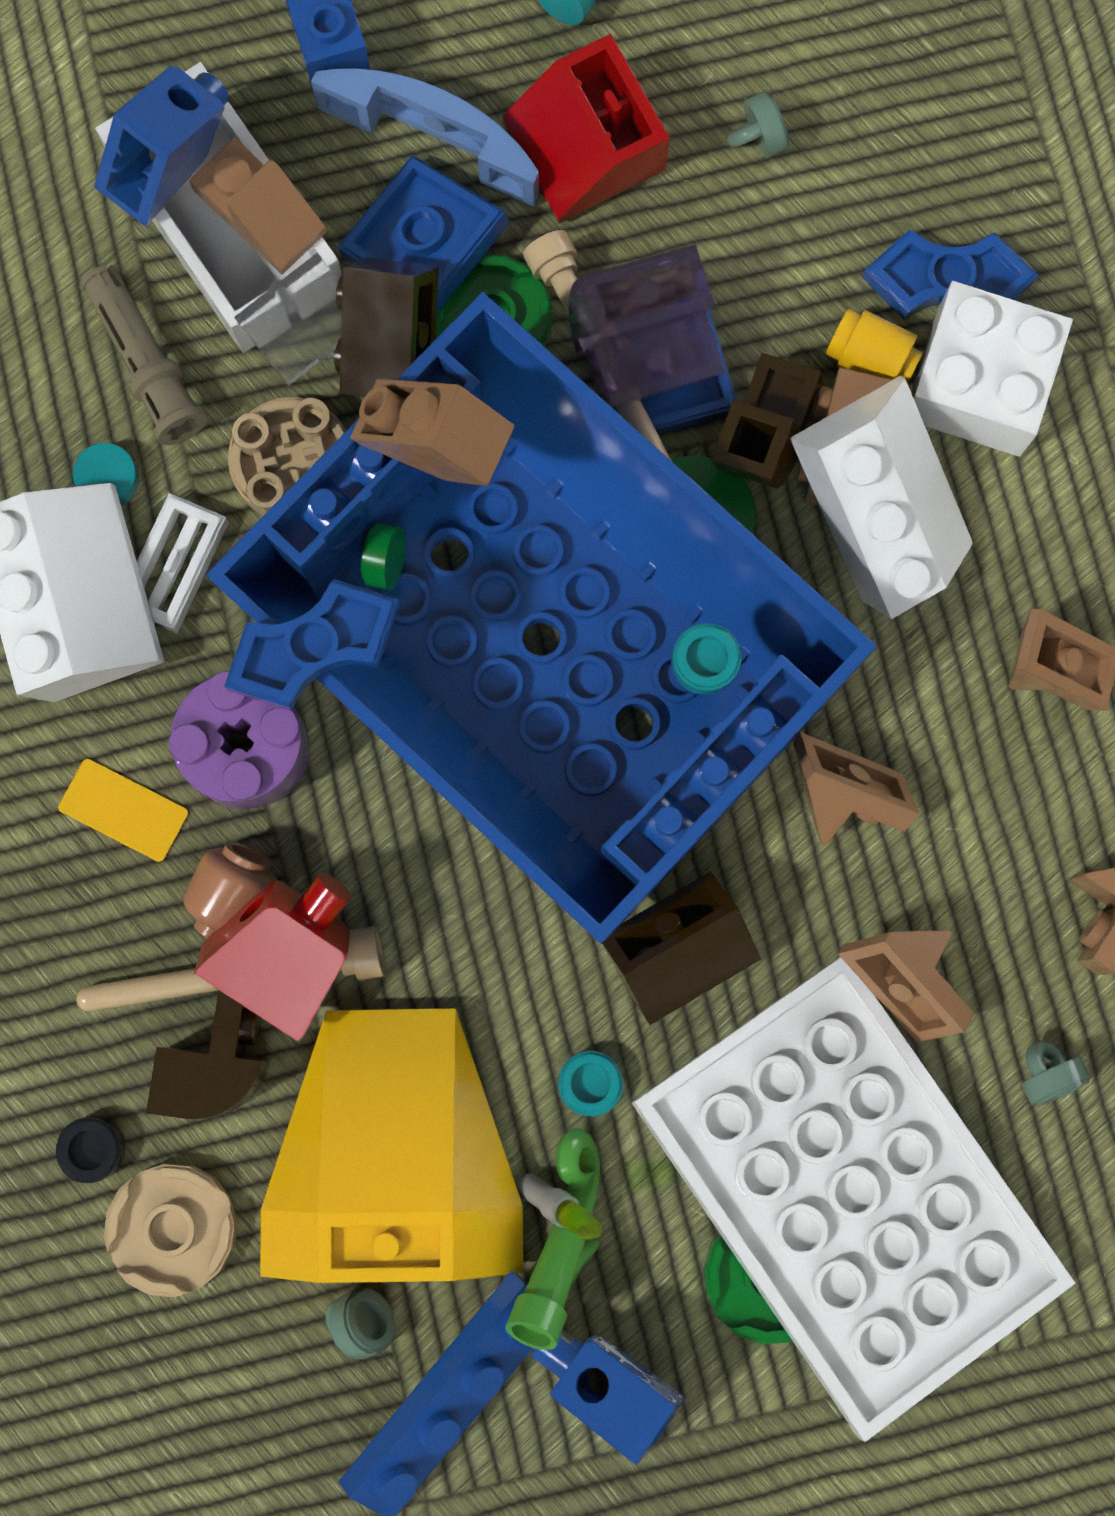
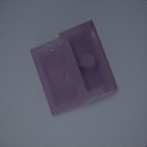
[569,244,725,408]

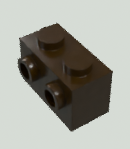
[334,257,439,397]
[602,871,761,1025]

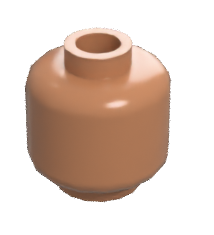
[183,842,277,938]

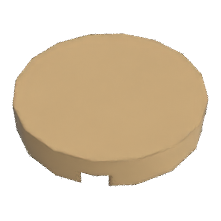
[104,1163,238,1297]

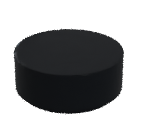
[56,1116,125,1183]

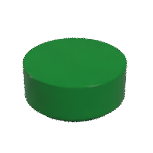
[361,523,405,590]

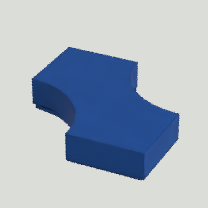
[862,230,1038,320]
[224,579,400,711]

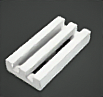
[137,493,229,633]

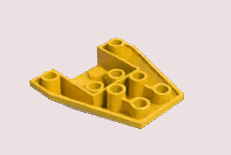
[260,1008,524,1283]

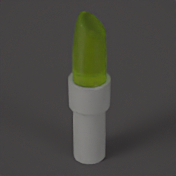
[517,1173,603,1240]

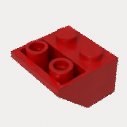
[502,33,670,224]

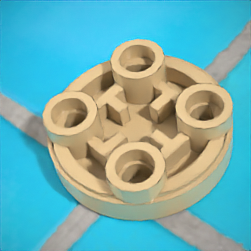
[228,397,346,516]

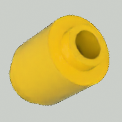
[825,309,923,384]

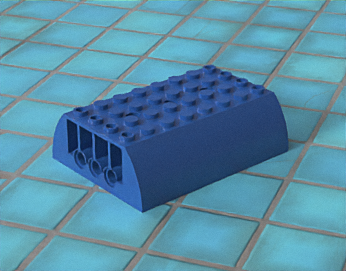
[206,292,877,944]

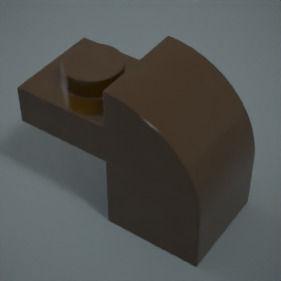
[711,353,824,489]
[146,990,270,1119]

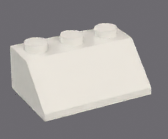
[790,376,973,619]
[0,483,165,702]

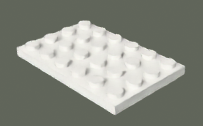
[631,957,1076,1442]

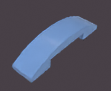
[311,69,539,208]

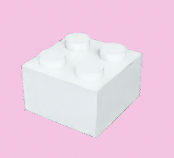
[911,281,1073,457]

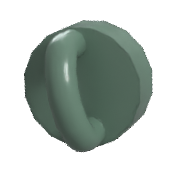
[727,91,789,158]
[1021,1040,1091,1107]
[325,1288,395,1359]

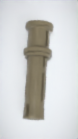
[81,265,208,445]

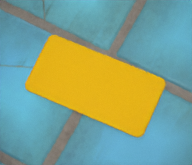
[58,759,188,862]

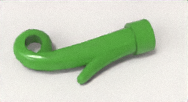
[505,1128,600,1350]

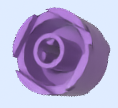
[169,672,309,809]

